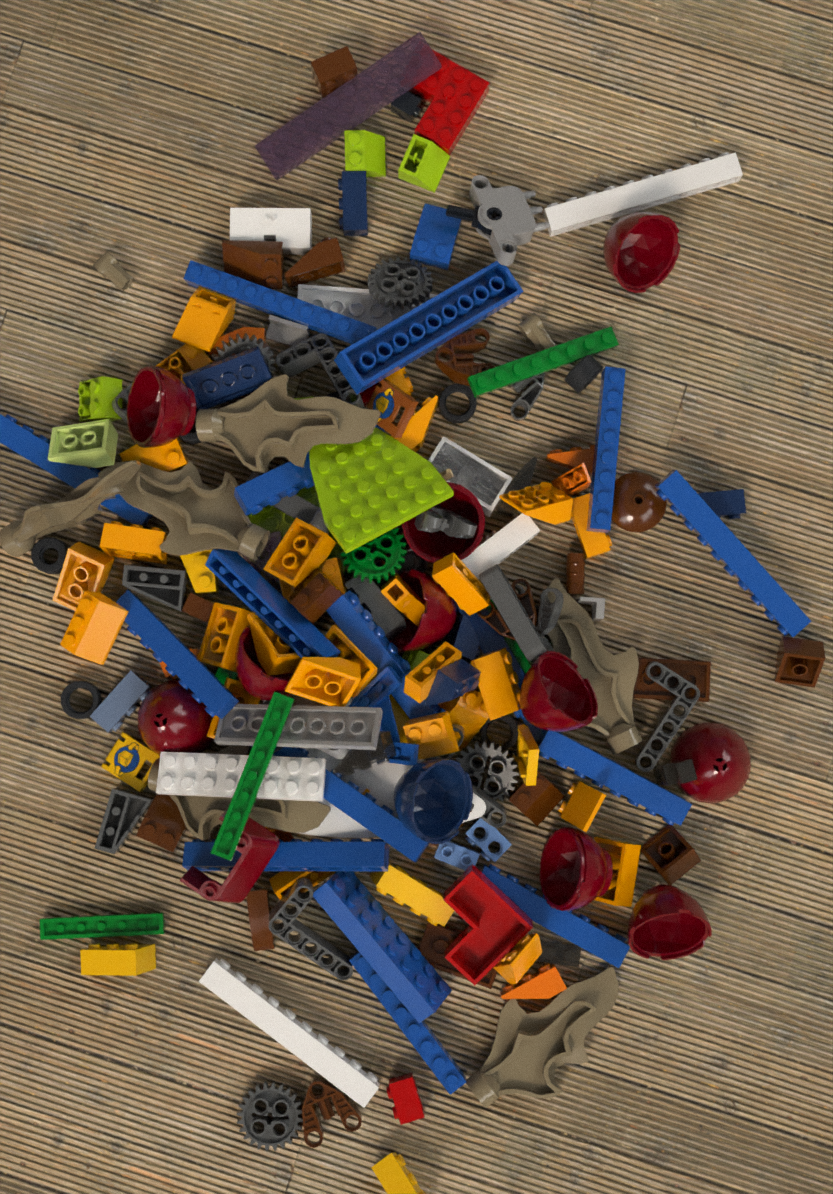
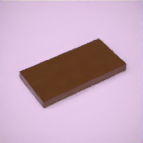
[633,658,711,702]
[418,922,497,989]

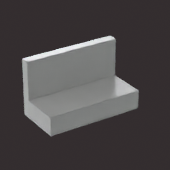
[265,315,310,347]
[576,597,605,621]

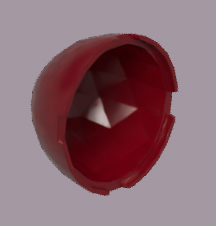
[603,212,680,293]
[402,482,485,563]
[390,569,457,651]
[235,626,293,700]
[520,651,598,732]
[137,679,214,755]
[669,722,751,804]
[628,884,712,960]

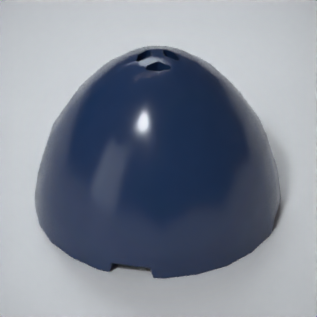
[393,759,473,844]

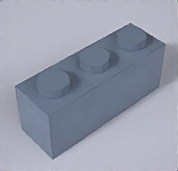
[90,670,152,733]

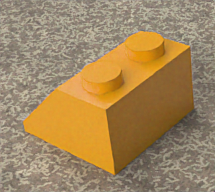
[403,711,459,760]

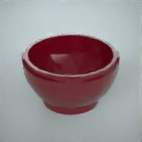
[127,365,196,448]
[540,827,613,911]

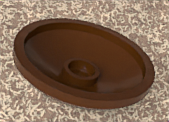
[611,472,667,533]

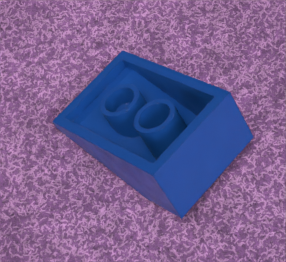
[410,203,462,270]

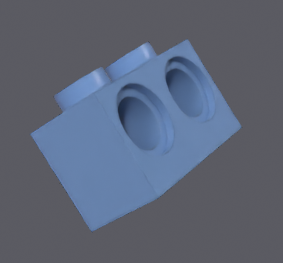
[465,817,512,862]
[434,840,480,870]

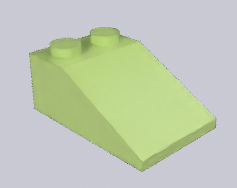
[48,419,118,468]

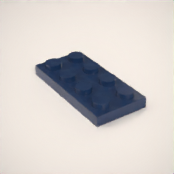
[182,346,273,410]

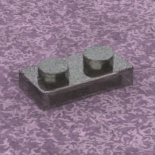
[537,940,581,967]

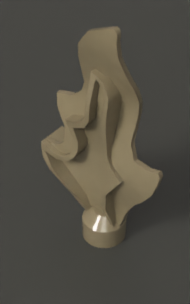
[196,374,381,474]
[0,460,141,557]
[98,461,270,561]
[546,579,643,755]
[148,745,331,841]
[466,966,619,1108]

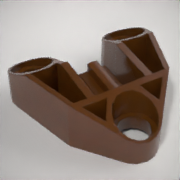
[434,328,495,386]
[477,579,537,641]
[302,1079,362,1148]

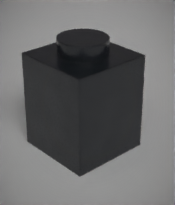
[391,88,423,123]

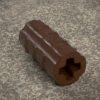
[566,553,585,594]

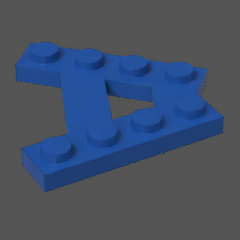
[347,666,419,766]

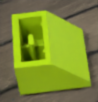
[398,134,450,193]
[78,376,122,422]

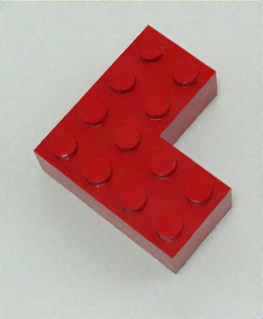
[401,43,490,155]
[443,864,533,986]

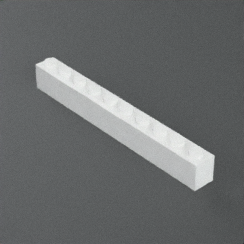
[543,152,743,237]
[199,958,380,1108]

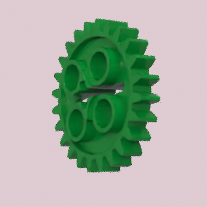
[340,528,407,584]

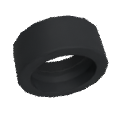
[439,384,477,424]
[61,681,102,719]
[480,715,518,751]

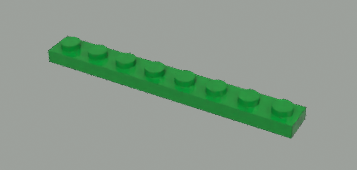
[467,327,619,397]
[211,692,295,861]

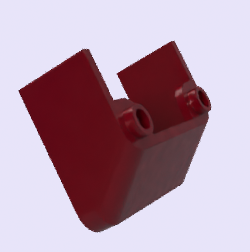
[180,809,280,903]

